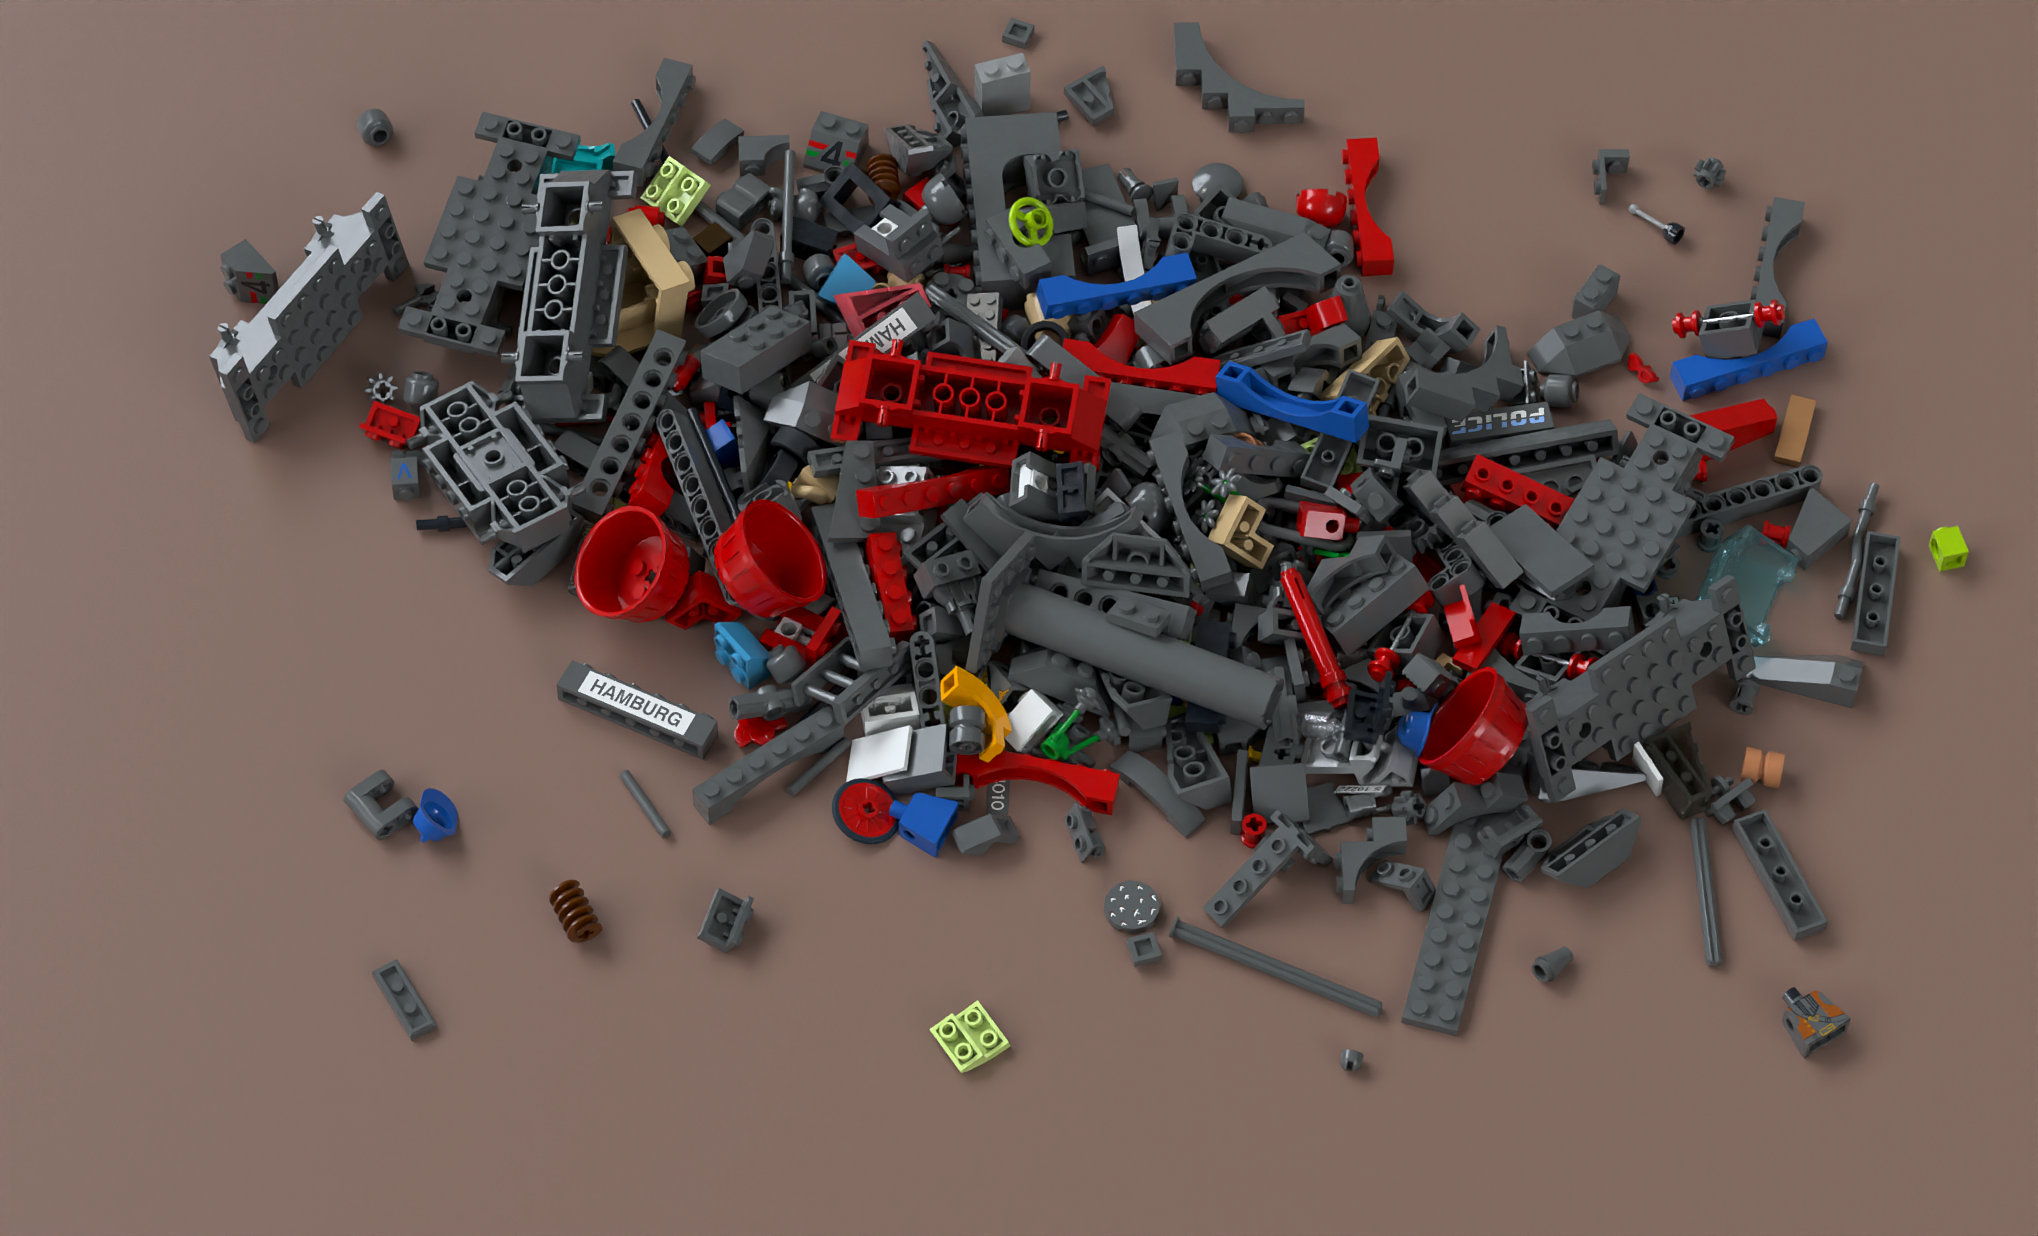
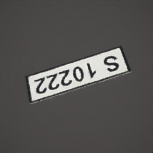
[1332,785,1388,793]

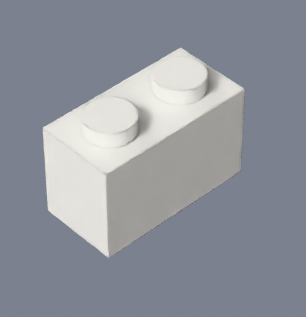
[1005,689,1063,754]

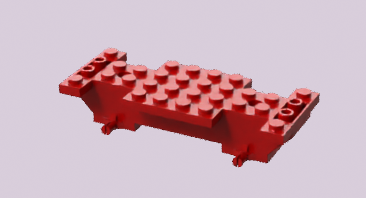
[830,339,1112,469]

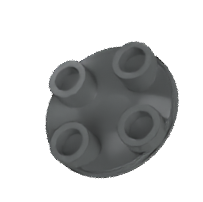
[1192,163,1243,203]

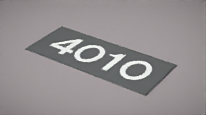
[986,780,1010,815]

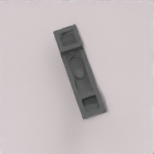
[1109,750,1206,838]

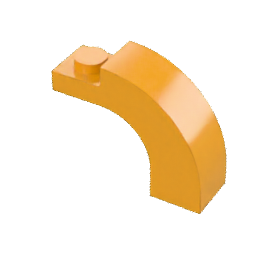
[940,666,1012,762]

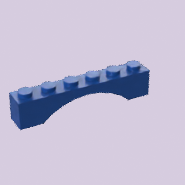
[1036,253,1197,319]
[1670,318,1828,401]
[1215,361,1369,443]

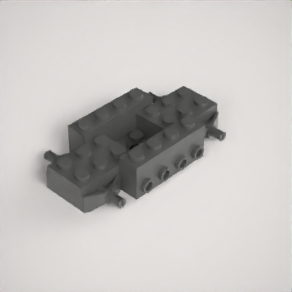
[406,381,587,553]

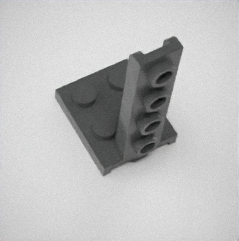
[1203,810,1333,928]

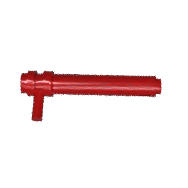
[1280,568,1351,710]

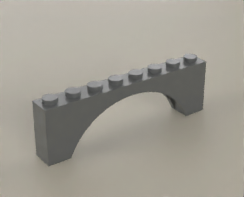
[1134,232,1341,365]

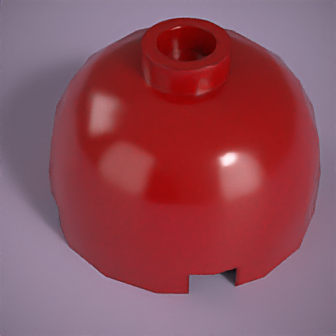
[1296,189,1347,229]

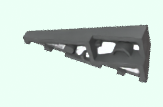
[922,40,984,148]

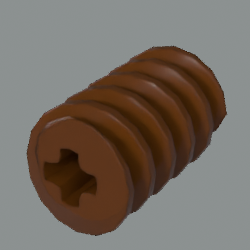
[866,153,900,206]
[549,880,602,943]

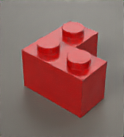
[665,570,742,630]

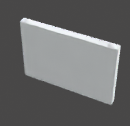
[846,725,913,782]

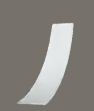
[1117,225,1151,314]

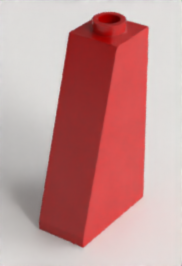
[1690,398,1778,461]

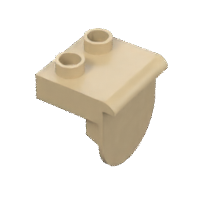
[591,208,695,357]

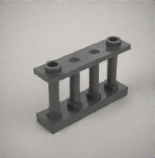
[791,635,913,726]

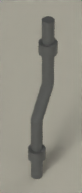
[1834,483,1880,620]

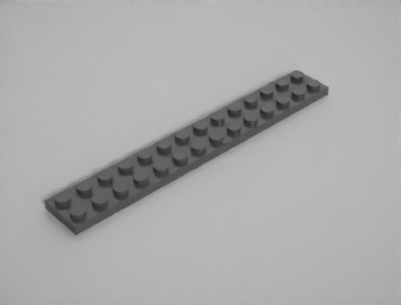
[1401,727,1532,1036]

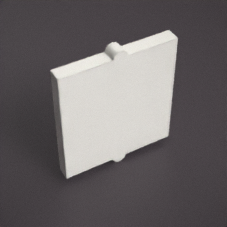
[1632,742,1663,797]

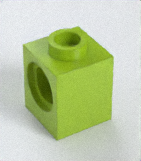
[1928,526,1969,572]

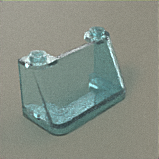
[1695,524,1799,647]

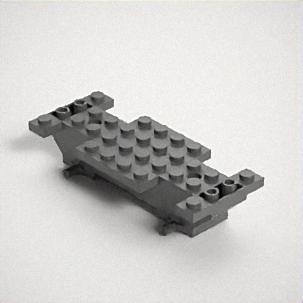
[398,112,581,358]
[501,170,638,423]
[209,192,409,443]
[1509,393,1734,658]
[1525,575,1756,803]

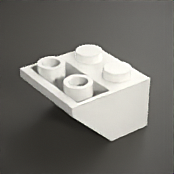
[861,683,920,737]

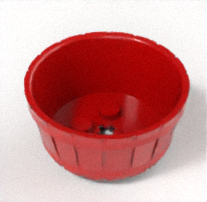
[714,499,827,618]
[574,506,690,623]
[1418,666,1529,786]

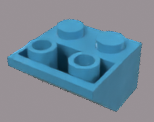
[714,622,771,690]

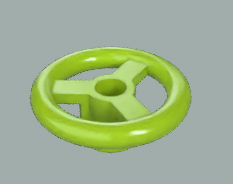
[1009,197,1054,247]

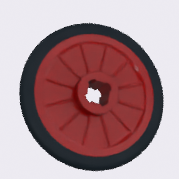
[832,778,900,844]

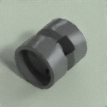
[949,705,985,755]

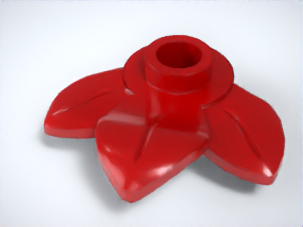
[734,716,788,748]

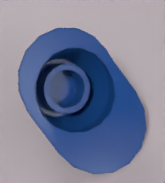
[1397,703,1436,757]
[413,788,458,843]

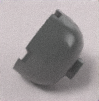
[921,173,969,225]
[1124,482,1175,535]

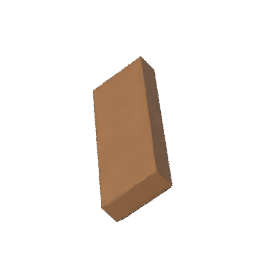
[1774,394,1817,467]

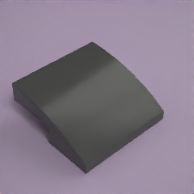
[1250,763,1310,825]

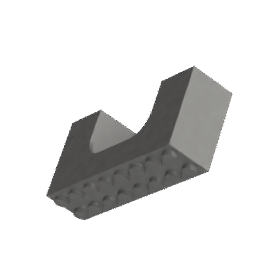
[960,112,1076,311]

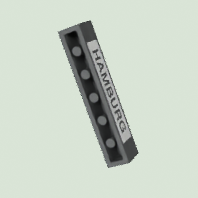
[791,292,937,388]
[556,660,718,760]

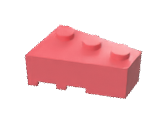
[833,283,931,338]

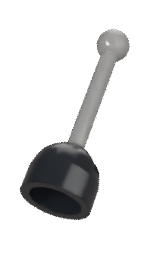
[1629,204,1685,245]

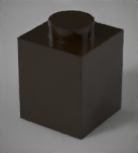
[692,222,733,257]

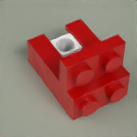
[759,607,848,672]

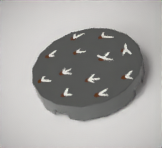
[1104,880,1160,934]

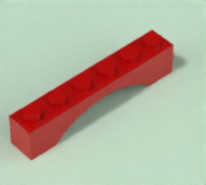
[1341,137,1394,277]
[1062,338,1221,396]
[856,465,1010,518]
[955,749,1120,816]

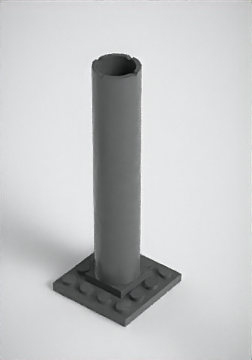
[965,531,1284,730]

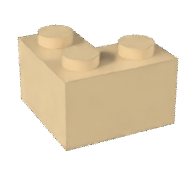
[1208,494,1274,569]

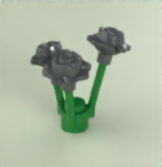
[1041,686,1121,760]

